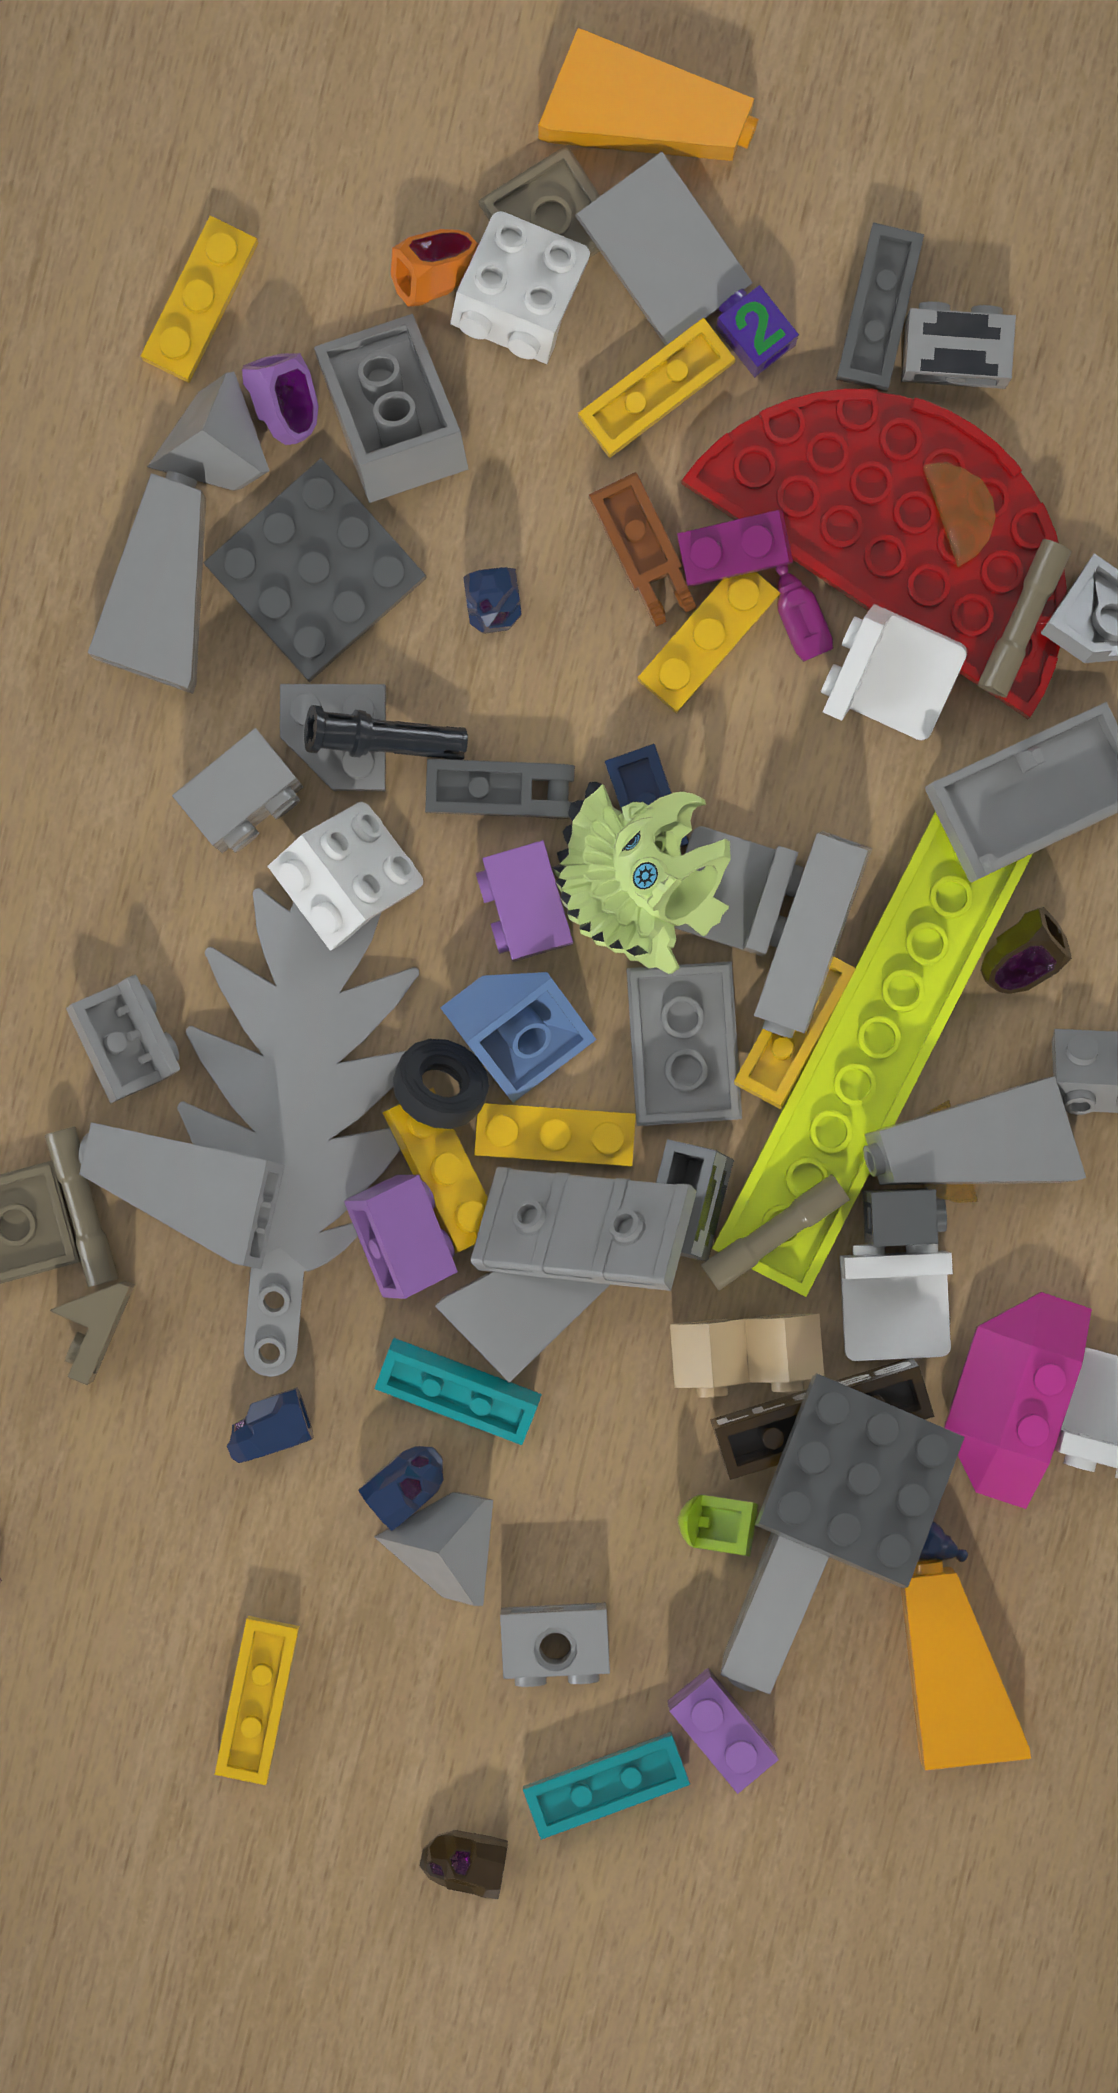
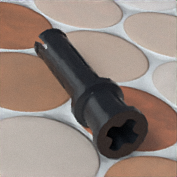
[304,705,468,760]

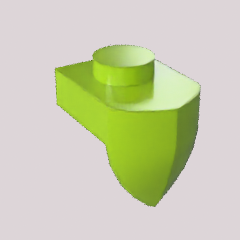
[677,1495,758,1556]

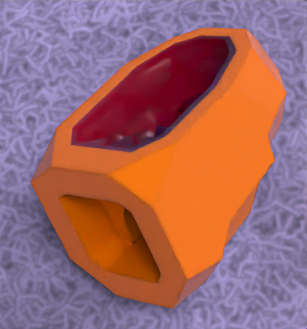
[391,229,479,307]

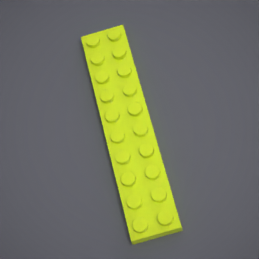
[712,811,1033,1297]

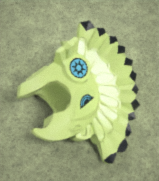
[552,782,731,974]

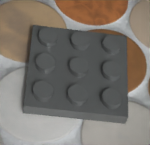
[203,458,427,682]
[755,1374,964,1589]

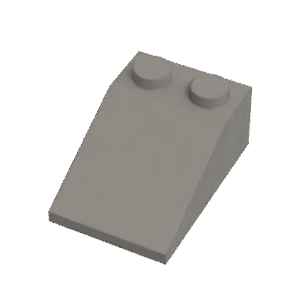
[314,314,469,503]

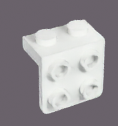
[450,211,590,364]
[821,604,967,740]
[268,802,423,951]
[840,1244,953,1361]
[1055,1347,1118,1478]

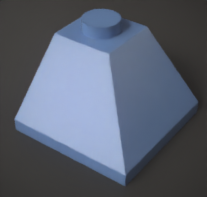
[440,972,597,1103]

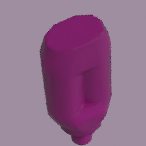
[776,565,834,662]

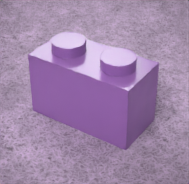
[476,840,573,962]
[344,1175,458,1299]
[668,1668,779,1794]

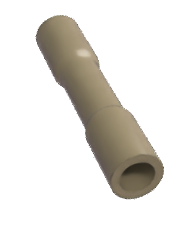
[977,539,1071,698]
[45,1127,119,1287]
[701,1174,850,1291]

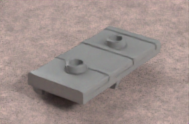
[925,702,1118,882]
[471,1167,697,1291]

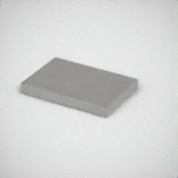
[575,152,753,345]
[626,961,742,1126]

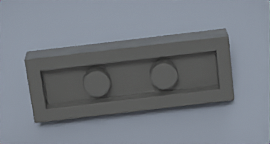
[836,222,924,392]

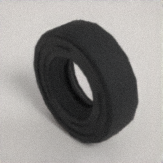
[393,1038,489,1129]

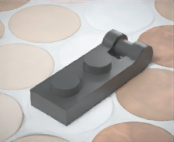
[425,759,575,819]

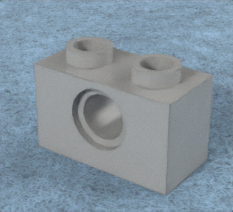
[500,1602,610,1687]

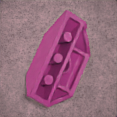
[944,1292,1092,1509]

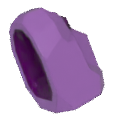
[242,353,319,445]

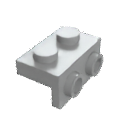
[66,975,180,1104]
[1052,1029,1118,1115]

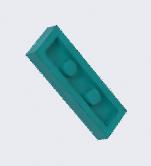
[374,1338,542,1445]
[523,1732,690,1840]

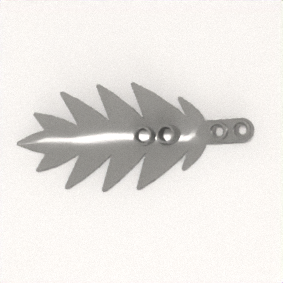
[177,888,419,1377]

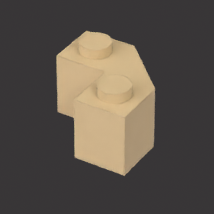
[670,1314,824,1398]

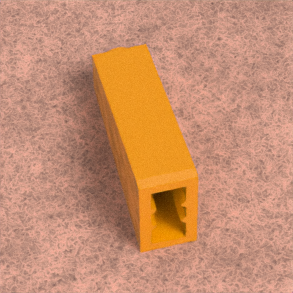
[538,28,759,161]
[901,1560,1031,1770]

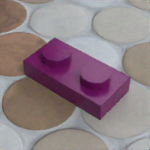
[677,510,793,586]

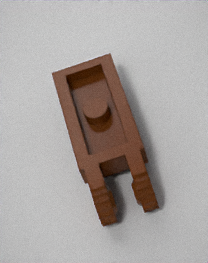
[589,472,696,627]

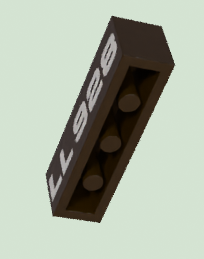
[710,1358,935,1480]

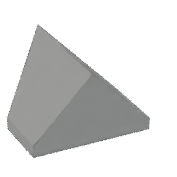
[147,372,269,491]
[375,1492,493,1606]

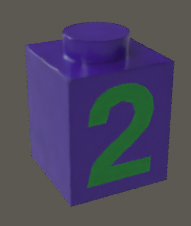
[716,285,799,378]

